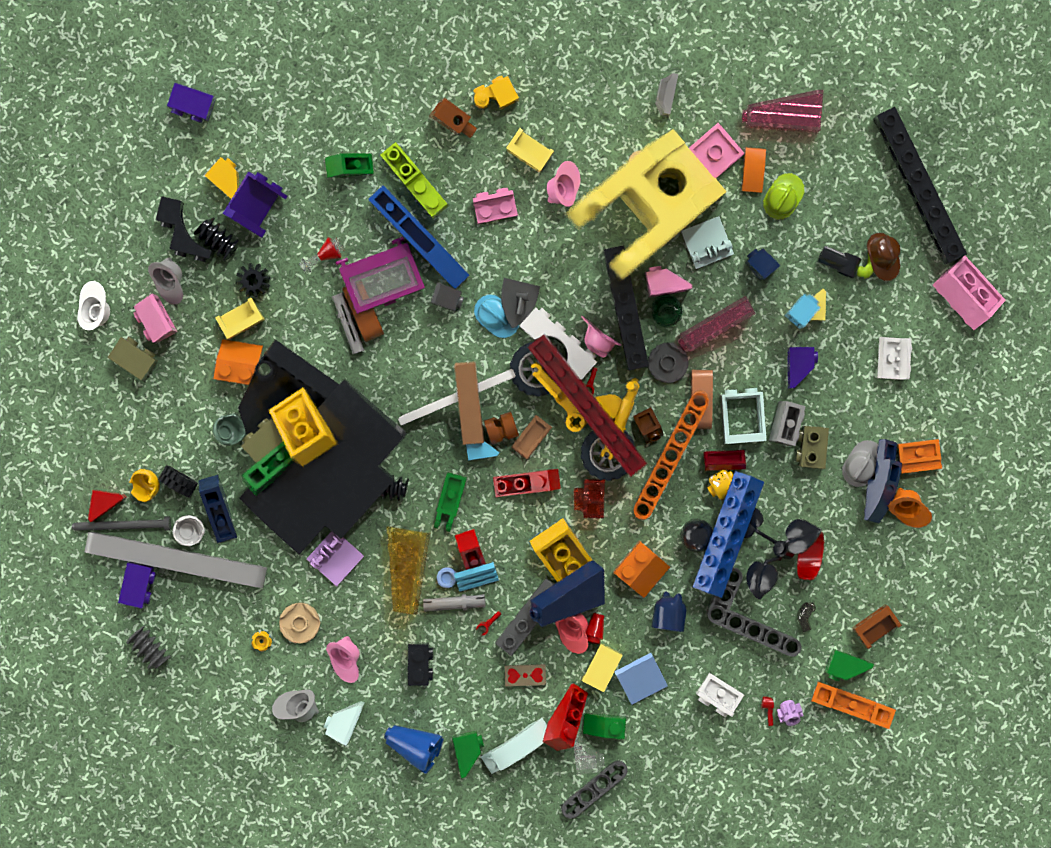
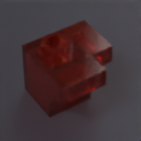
[574,479,605,518]

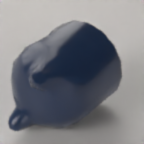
[651,591,687,632]

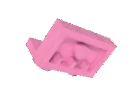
[473,188,518,224]

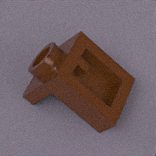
[633,407,664,443]

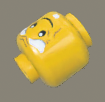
[707,470,734,500]

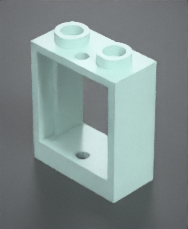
[720,388,767,444]

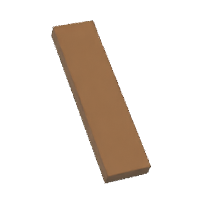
[454,362,484,445]

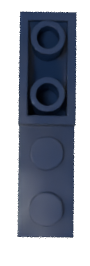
[864,439,902,523]

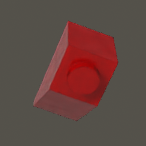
[455,529,486,570]

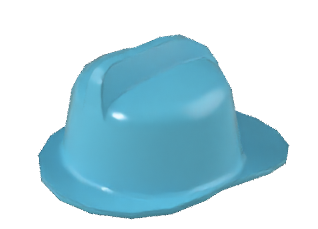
[474,295,519,338]

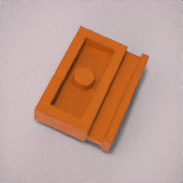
[897,439,943,474]

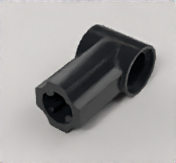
[817,246,862,278]

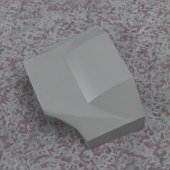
[655,73,678,117]

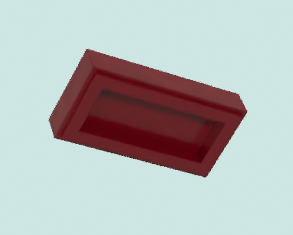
[703,450,746,471]

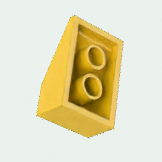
[269,388,337,466]
[530,518,592,582]

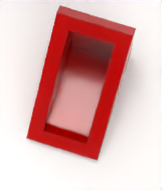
[88,490,127,522]

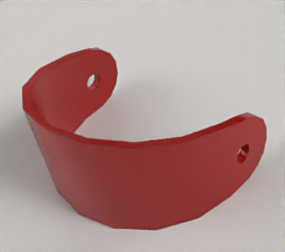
[797,532,824,580]

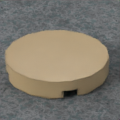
[279,602,320,643]

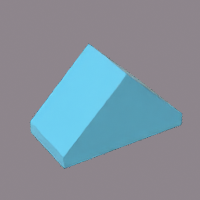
[466,441,500,460]

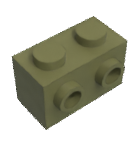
[107,336,158,381]
[241,418,283,463]
[796,426,829,469]

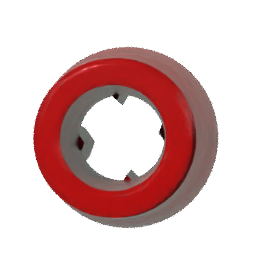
[586,613,605,645]

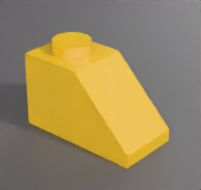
[205,157,239,199]

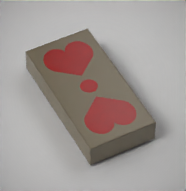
[504,664,546,686]

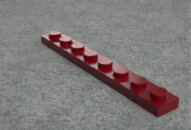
[528,334,648,477]

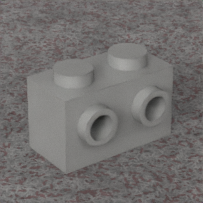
[769,401,806,446]

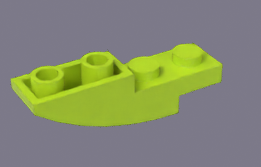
[380,142,449,219]

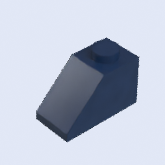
[745,248,780,281]

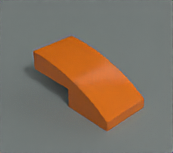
[741,147,766,193]

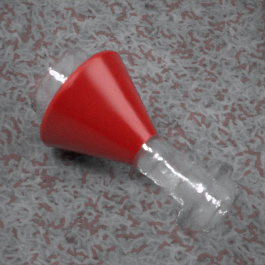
[299,237,344,273]

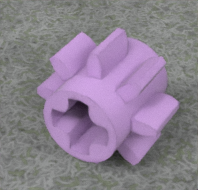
[777,700,803,726]

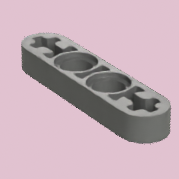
[561,760,628,819]

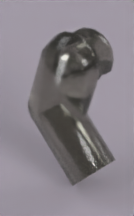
[797,602,816,632]

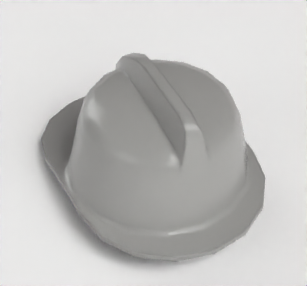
[148,257,183,304]
[842,440,878,487]
[272,690,319,722]

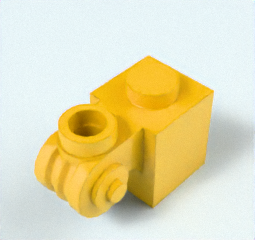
[473,76,519,110]

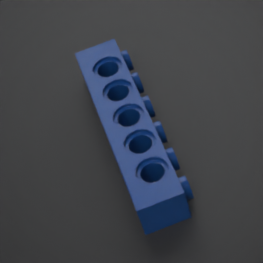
[693,471,764,598]

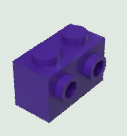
[167,83,216,123]
[118,562,156,608]

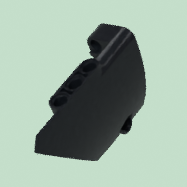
[238,339,339,435]

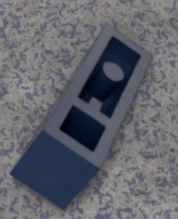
[199,475,237,543]

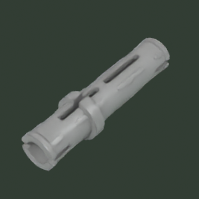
[332,292,364,355]
[423,594,486,612]

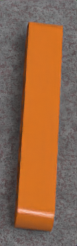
[634,390,709,520]

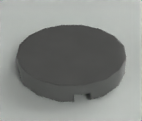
[648,343,688,383]

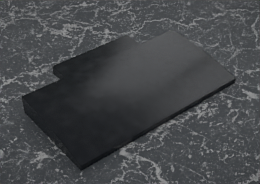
[239,378,407,555]

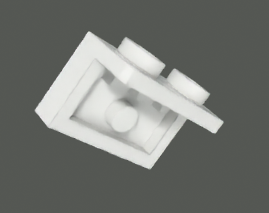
[877,337,912,380]
[696,673,744,717]

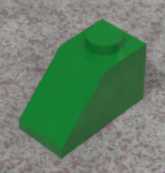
[325,153,374,178]
[825,648,874,682]
[583,713,626,739]
[453,731,484,778]

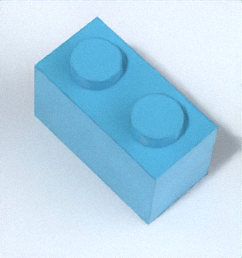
[784,294,820,329]

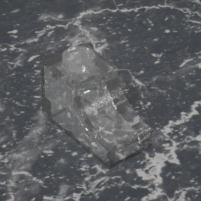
[574,730,605,775]

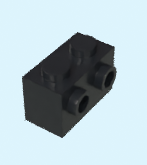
[408,642,433,686]

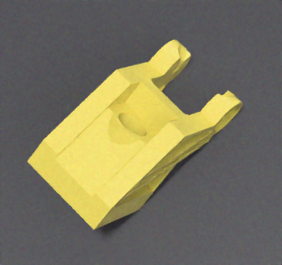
[566,129,727,279]

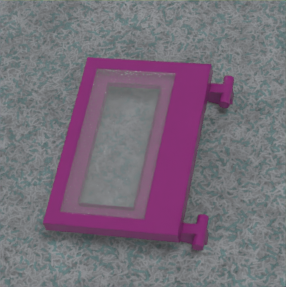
[336,237,425,314]

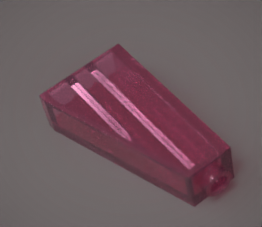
[742,89,823,133]
[677,296,756,353]

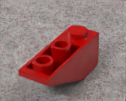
[493,469,561,497]
[542,683,588,751]

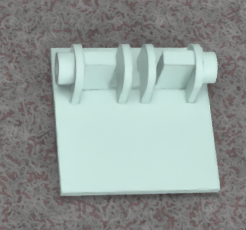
[681,216,734,269]

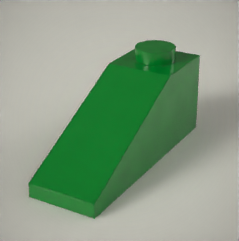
[242,441,295,496]

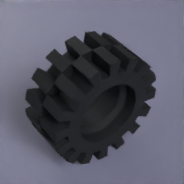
[158,465,198,498]

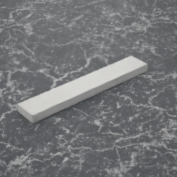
[398,369,516,425]

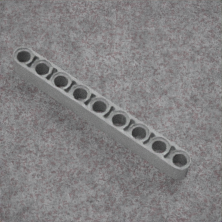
[84,532,267,588]

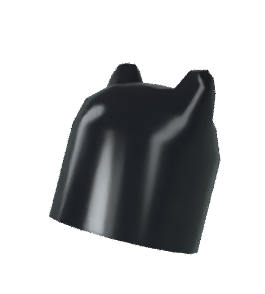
[680,519,713,553]

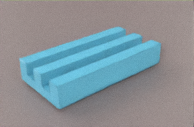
[454,562,499,592]

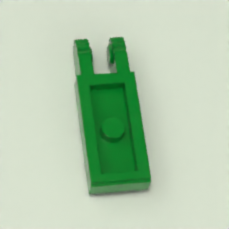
[433,472,467,532]

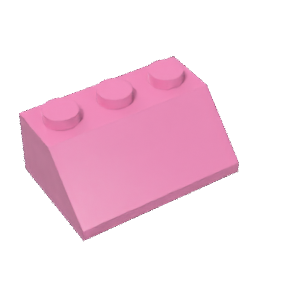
[933,256,1005,330]

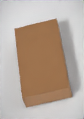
[511,415,552,459]

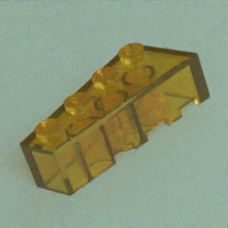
[386,526,431,615]

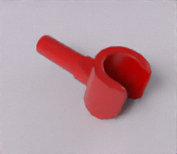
[585,367,598,394]
[476,611,502,636]
[761,697,774,726]

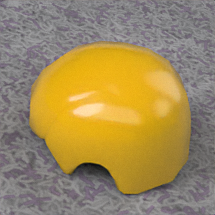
[129,469,160,502]

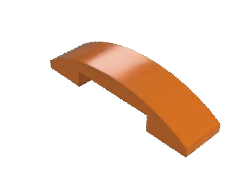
[811,682,896,729]

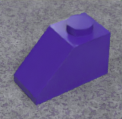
[788,347,818,389]

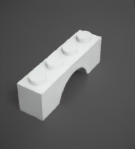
[519,308,597,380]

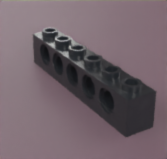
[603,245,649,371]

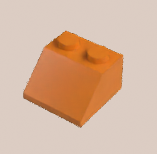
[213,339,263,385]
[613,541,670,598]

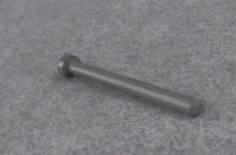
[72,516,171,531]

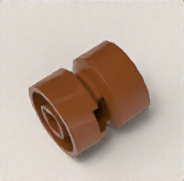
[484,411,519,445]

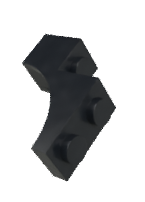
[156,196,214,263]

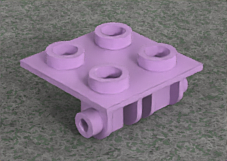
[307,531,364,586]

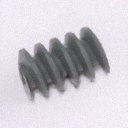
[126,625,171,670]

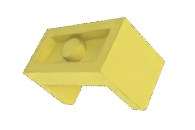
[506,128,554,173]
[215,298,265,340]
[582,643,623,692]

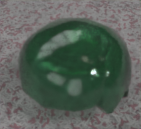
[652,294,683,328]

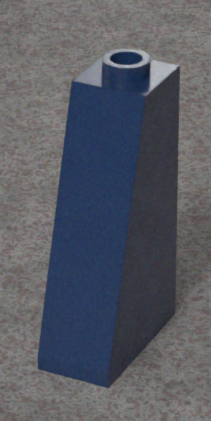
[530,560,605,627]

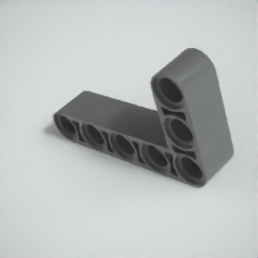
[706,567,802,657]

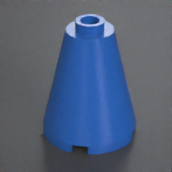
[384,725,444,774]

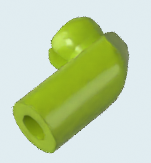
[857,254,874,279]

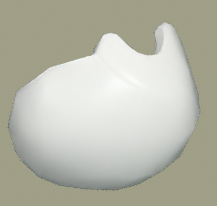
[172,515,205,546]

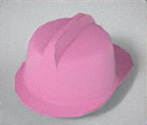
[547,161,580,207]
[581,316,621,358]
[326,636,360,683]

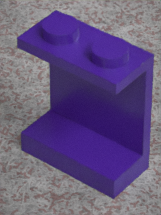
[223,171,288,238]

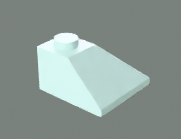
[324,701,364,746]

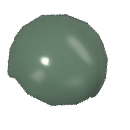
[213,414,246,446]

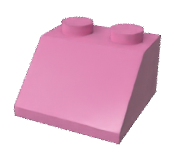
[133,294,177,343]

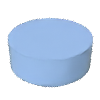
[437,567,456,588]

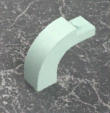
[481,718,547,774]

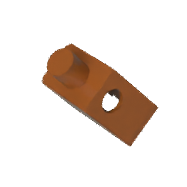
[429,98,477,138]

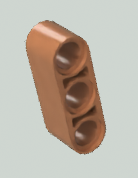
[690,370,713,429]

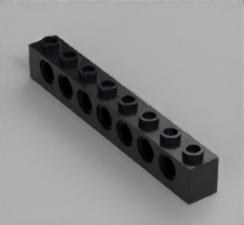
[873,107,967,265]

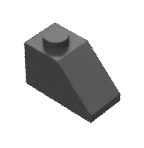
[431,282,464,312]

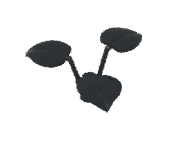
[744,507,822,600]

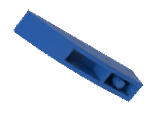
[368,185,470,289]

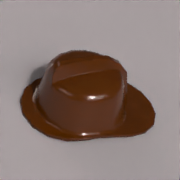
[867,233,901,281]

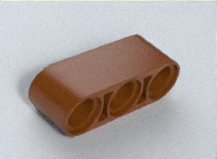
[342,280,384,342]

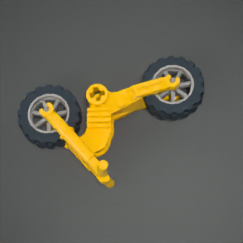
[510,341,640,481]

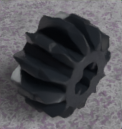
[236,263,271,298]

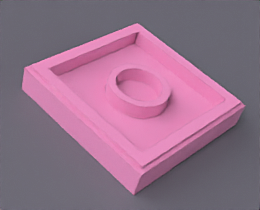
[689,123,745,178]

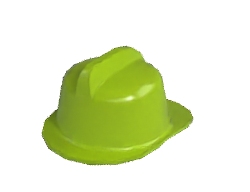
[763,173,804,220]

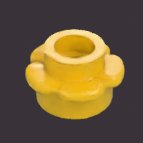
[252,631,272,651]

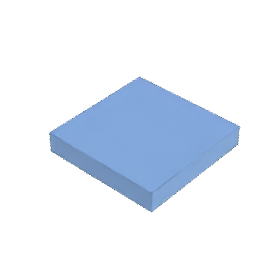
[615,653,668,705]

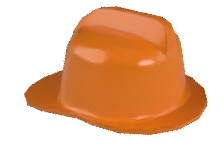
[888,488,932,528]

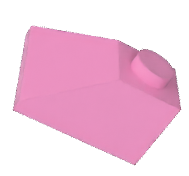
[645,266,692,297]

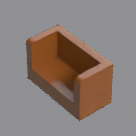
[852,604,902,649]

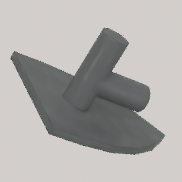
[501,278,540,329]

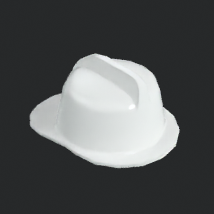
[78,281,110,330]

